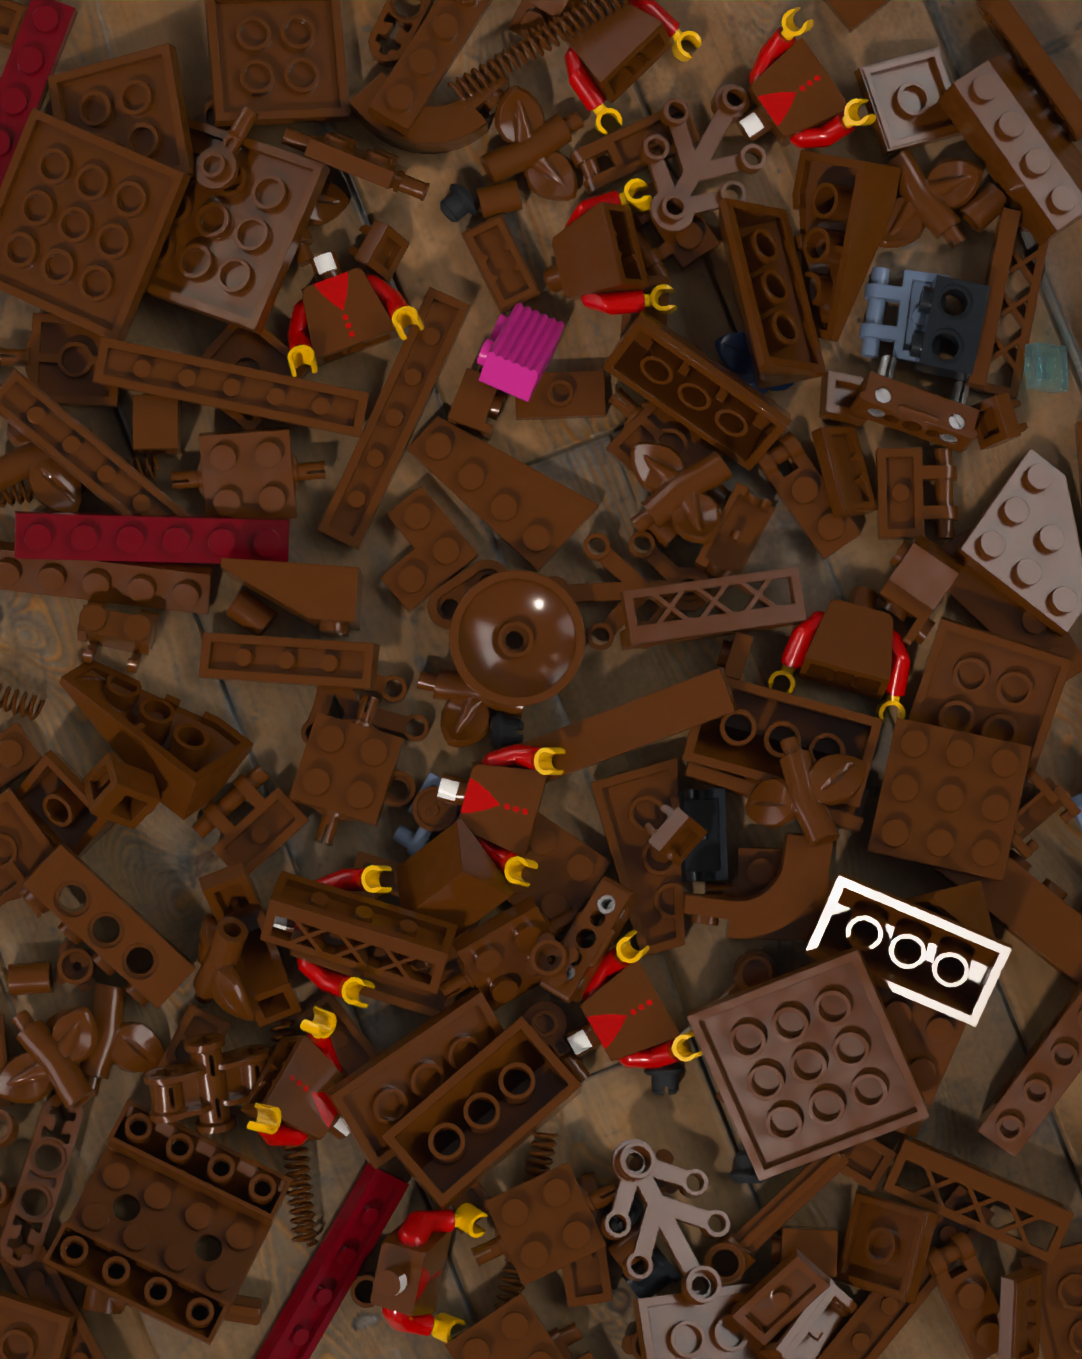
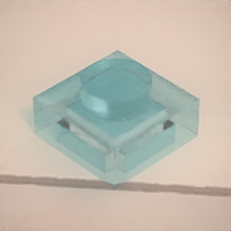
[1024,342,1068,393]

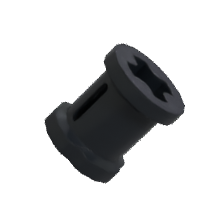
[621,1247,682,1299]

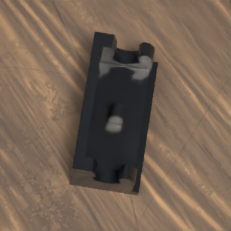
[678,788,728,882]

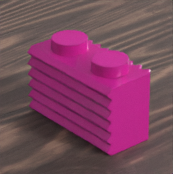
[476,303,565,402]

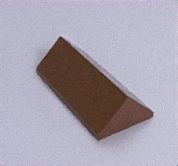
[719,198,826,390]

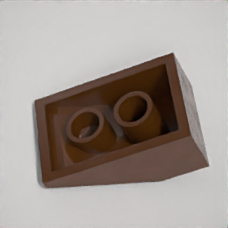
[221,558,364,637]

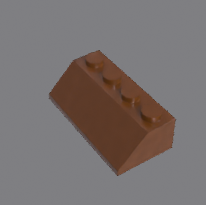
[938,52,1082,246]
[602,309,792,471]
[682,671,883,808]
[804,872,1013,1027]
[381,1016,582,1211]

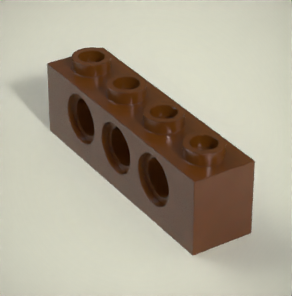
[23,841,196,1009]
[978,980,1082,1158]

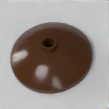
[449,570,585,707]

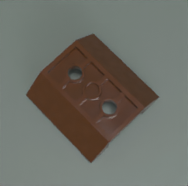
[43,1099,293,1346]

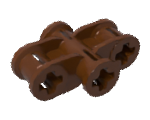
[143,1033,271,1134]

